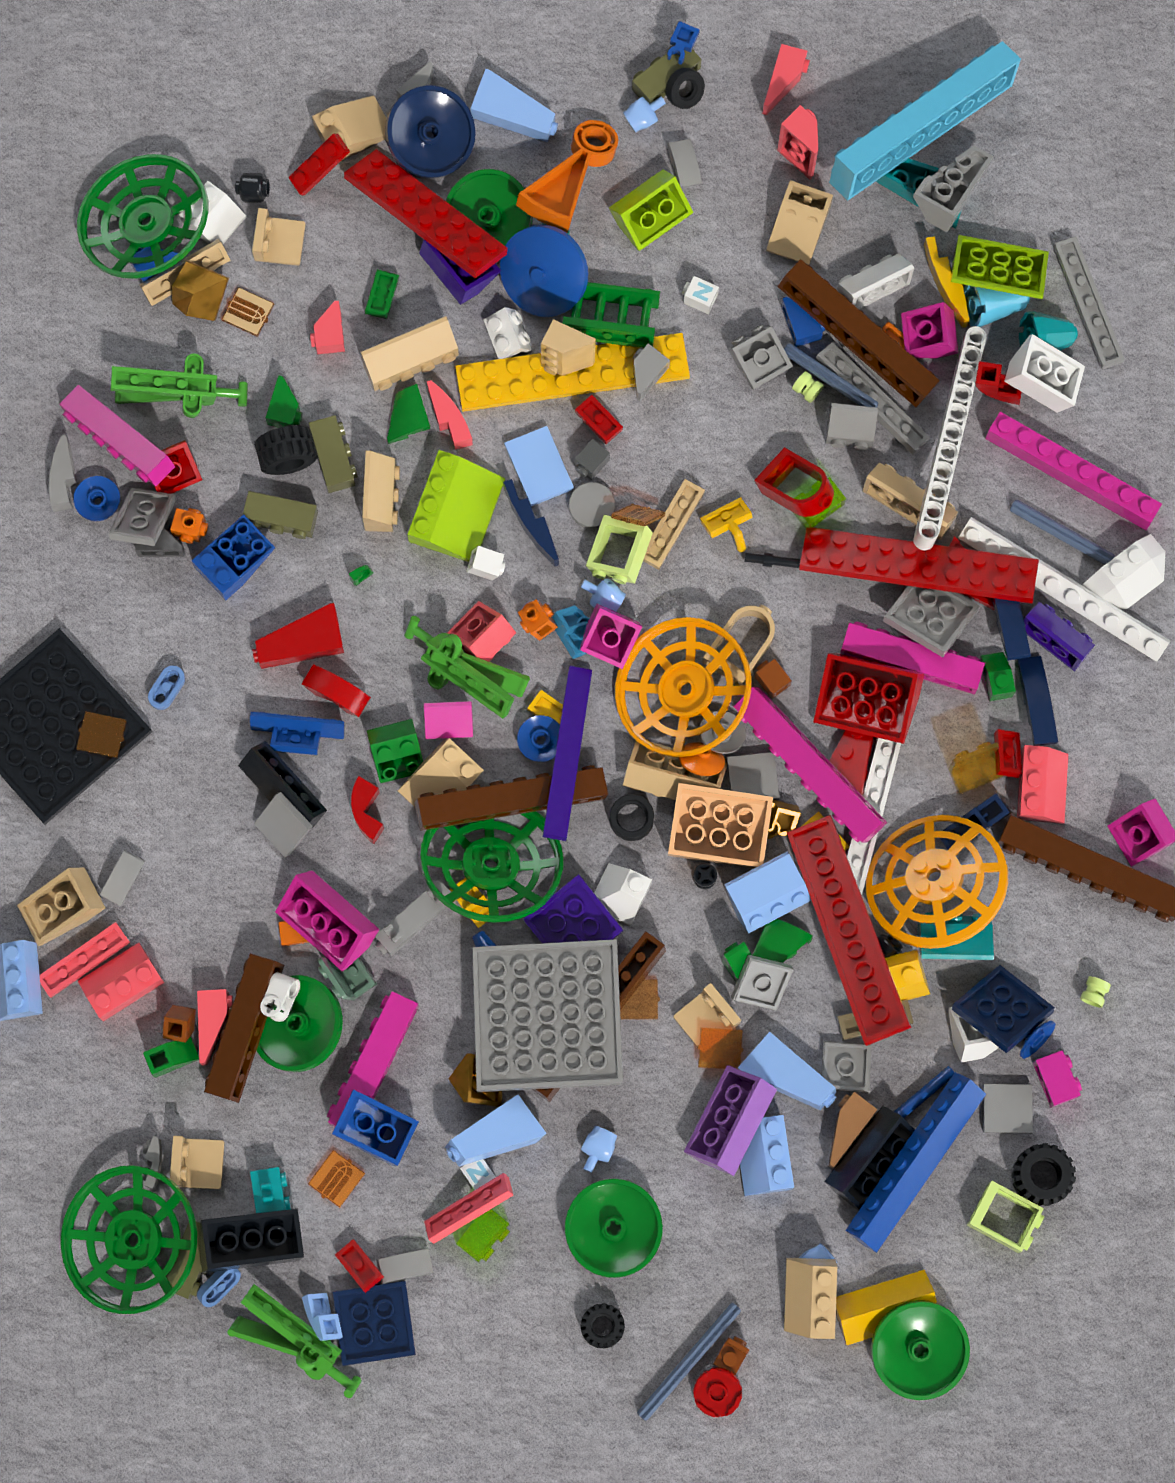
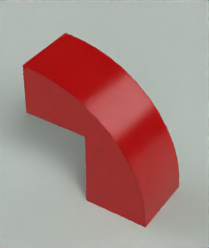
[975,361,1022,405]
[302,664,371,717]
[351,776,384,844]

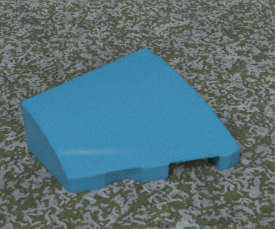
[552,605,590,659]

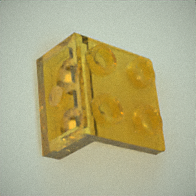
[948,742,1003,795]

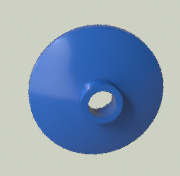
[73,476,120,521]
[517,715,560,762]
[1020,1021,1056,1059]

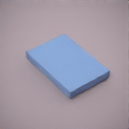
[504,426,574,506]

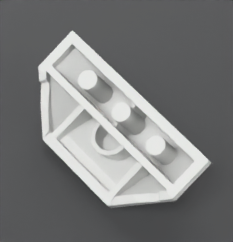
[1082,534,1165,609]

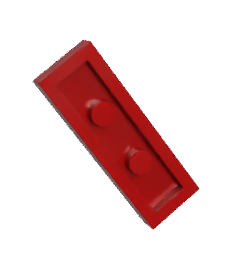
[288,133,350,195]

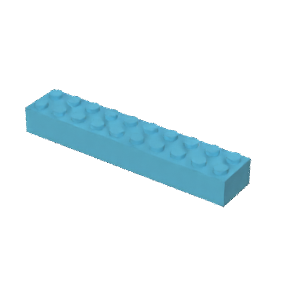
[829,41,1021,201]

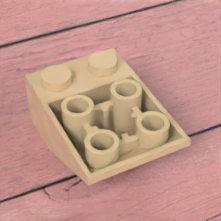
[766,180,833,265]

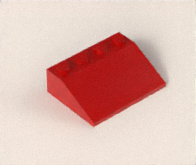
[813,653,925,744]

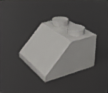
[826,403,878,450]

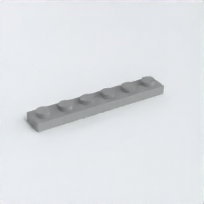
[1053,236,1125,369]
[815,342,930,455]

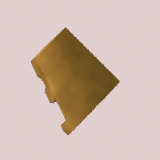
[767,800,801,839]

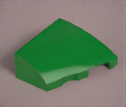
[387,384,430,444]
[752,919,813,963]

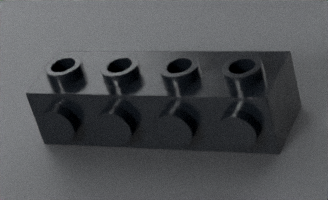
[238,741,327,829]

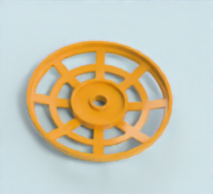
[615,617,751,757]
[866,815,1008,949]

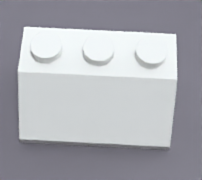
[837,253,914,309]
[1004,334,1085,413]

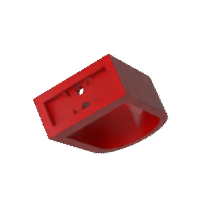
[754,447,834,517]

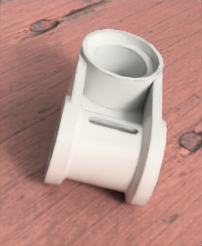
[260,972,300,1022]

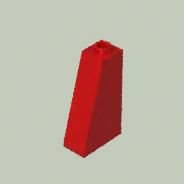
[252,603,344,669]

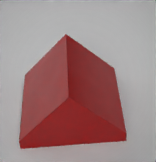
[155,440,202,494]

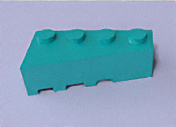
[876,158,961,229]

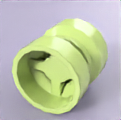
[792,371,824,403]
[1080,976,1111,1008]

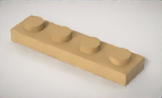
[139,239,230,306]
[643,479,705,570]

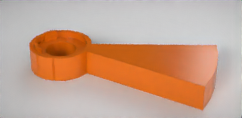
[516,120,618,233]

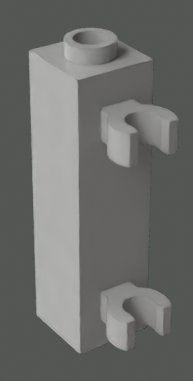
[375,879,455,957]

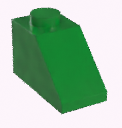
[265,375,303,428]
[980,652,1016,701]

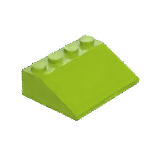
[951,235,1049,299]
[407,450,505,562]

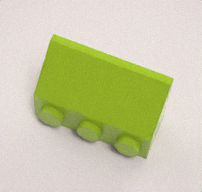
[609,169,694,251]

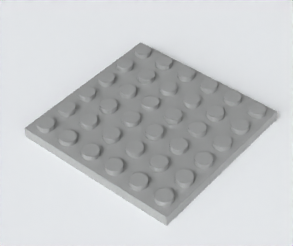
[472,939,623,1092]

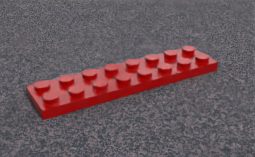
[344,149,508,278]

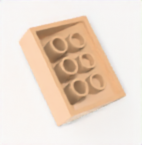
[668,783,773,868]

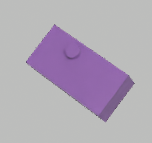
[684,1065,777,1176]

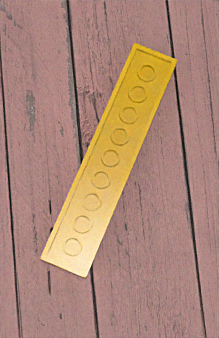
[455,333,690,412]

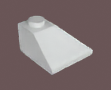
[594,863,652,927]
[949,1007,999,1063]

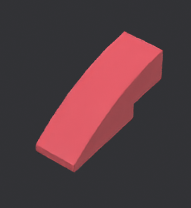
[427,380,473,450]

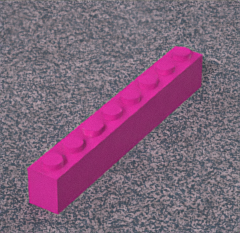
[985,412,1162,530]
[733,687,888,843]

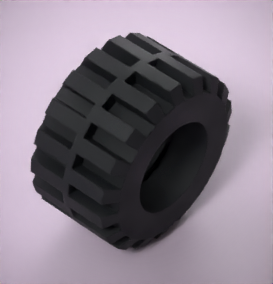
[254,425,318,475]
[1012,1143,1076,1206]

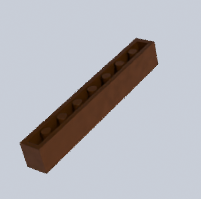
[777,259,940,407]
[414,765,608,831]
[998,815,1175,923]
[532,931,666,1102]

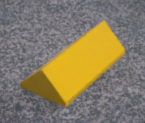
[836,1270,937,1346]

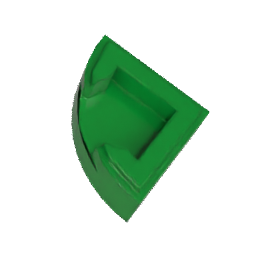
[349,565,374,586]

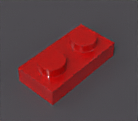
[575,395,623,444]
[994,729,1022,778]
[335,1239,384,1293]

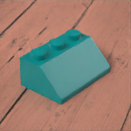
[917,912,994,960]

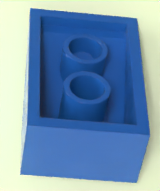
[332,1090,419,1167]

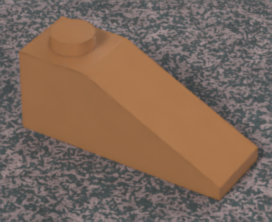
[828,1092,877,1169]

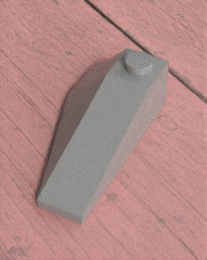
[913,146,994,232]

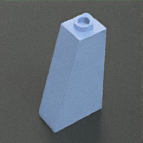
[471,69,558,142]
[738,1032,836,1110]
[445,1094,546,1167]

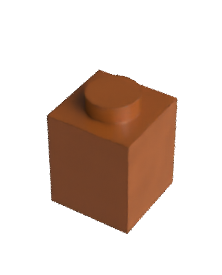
[755,659,792,699]
[163,1005,196,1043]

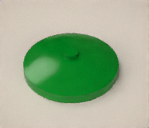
[446,169,533,246]
[256,975,343,1072]
[565,1179,663,1278]
[871,1300,970,1400]

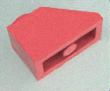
[310,301,345,354]

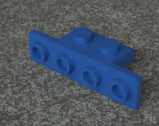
[250,712,345,755]

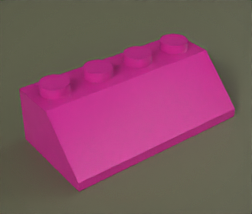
[275,870,379,971]

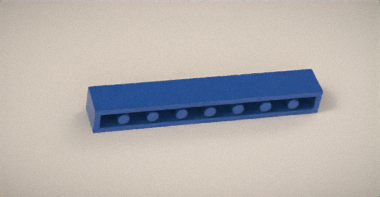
[845,1072,986,1253]

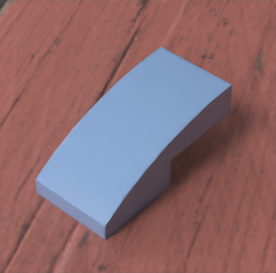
[302,1293,343,1341]

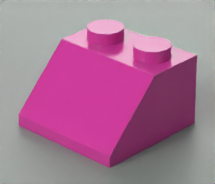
[901,302,959,359]
[580,603,642,669]
[1107,798,1175,867]

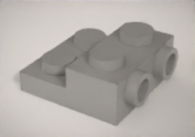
[728,324,793,389]

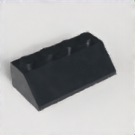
[824,1106,915,1211]
[199,1208,304,1273]

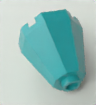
[1018,311,1078,351]

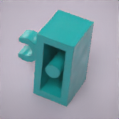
[250,1167,291,1213]

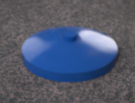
[500,225,588,317]

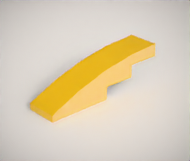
[924,236,969,328]

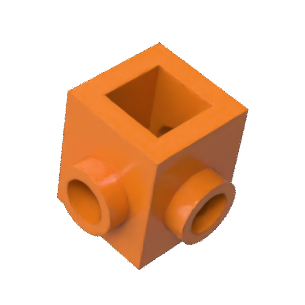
[170,508,208,544]
[518,599,558,641]

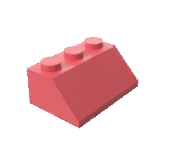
[777,105,818,180]
[1017,745,1068,824]
[78,943,165,1022]

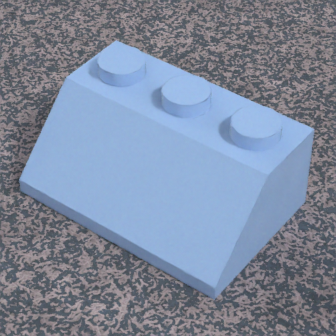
[724,852,811,934]
[0,940,43,1021]
[740,1115,794,1196]

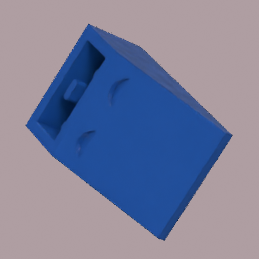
[192,514,275,601]

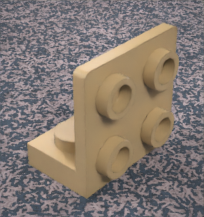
[252,208,306,266]
[673,983,741,1053]
[170,1136,225,1189]

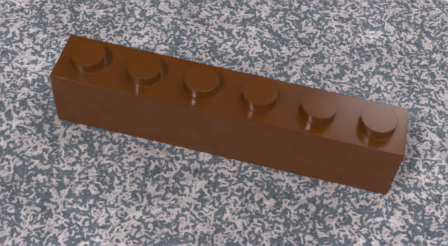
[204,953,285,1103]

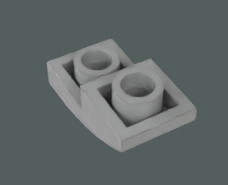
[668,139,702,187]
[100,850,145,906]
[143,1136,162,1190]
[377,1249,433,1284]

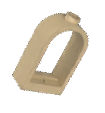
[702,605,775,686]

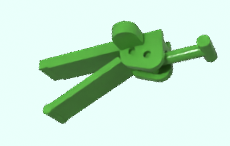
[110,353,248,418]
[404,616,530,719]
[227,1284,361,1398]

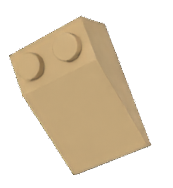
[312,96,387,162]
[397,738,484,807]
[17,867,105,946]

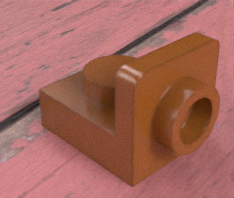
[713,1336,749,1375]

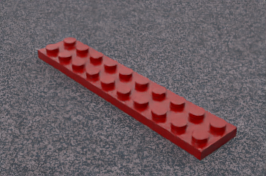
[799,527,1039,604]
[787,815,912,1046]

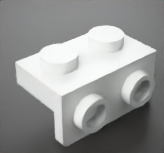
[483,307,532,359]

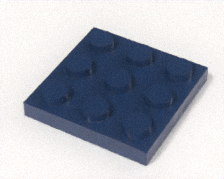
[952,965,1055,1053]
[333,1281,416,1366]

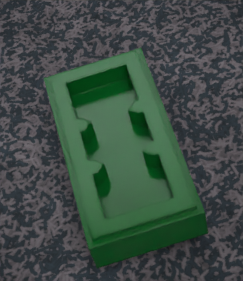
[365,269,400,319]

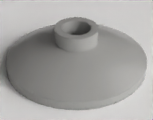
[700,711,746,754]

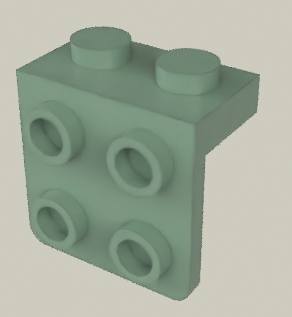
[317,957,377,1001]

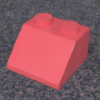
[447,601,516,662]

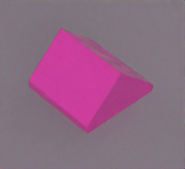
[424,701,473,739]

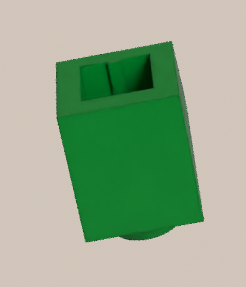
[722,942,751,983]
[143,1037,199,1078]

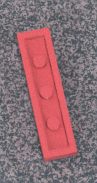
[40,922,130,998]
[424,1173,513,1244]

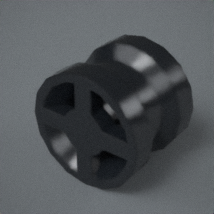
[693,863,717,890]

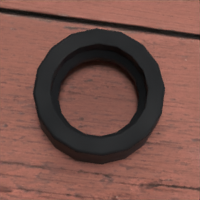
[609,794,655,841]

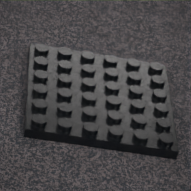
[0,628,153,825]

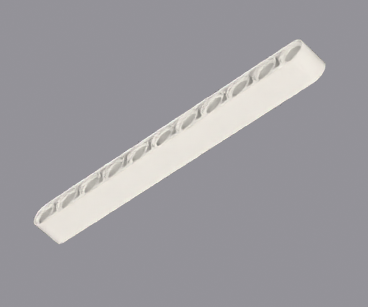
[913,326,986,550]

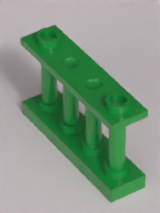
[562,282,660,348]

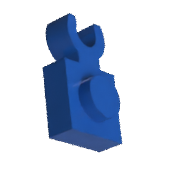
[667,21,700,65]

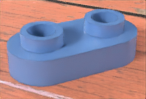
[148,666,185,710]
[197,1269,241,1307]

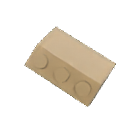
[541,319,596,376]
[362,451,400,532]
[784,1258,837,1339]

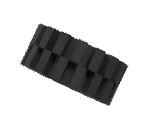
[581,1303,625,1349]

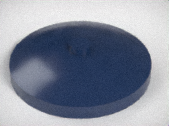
[385,85,476,178]

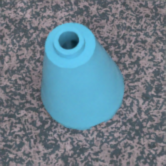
[964,285,1030,327]

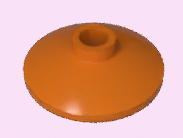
[678,742,725,776]

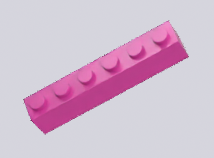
[59,385,175,487]
[840,622,985,695]
[327,991,419,1127]

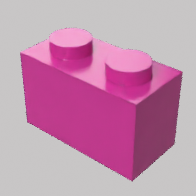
[1033,1050,1082,1108]

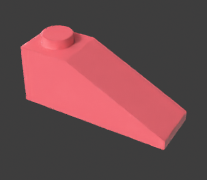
[762,44,810,115]
[197,989,233,1066]

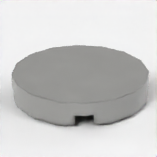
[569,482,615,529]

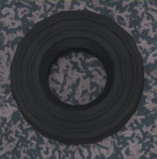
[665,68,705,109]

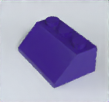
[419,240,501,305]
[1024,602,1095,672]

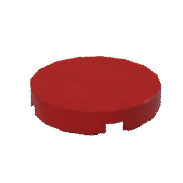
[693,1367,742,1417]

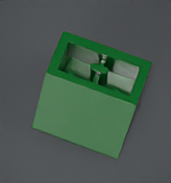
[366,719,423,784]

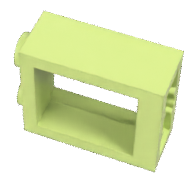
[586,515,653,584]
[967,1181,1045,1253]

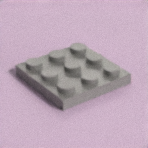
[883,586,980,658]

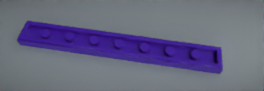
[542,666,592,841]

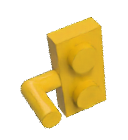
[700,497,753,552]

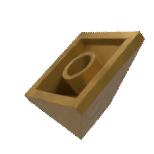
[172,261,229,321]
[448,1053,502,1107]

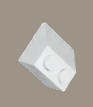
[179,181,246,245]

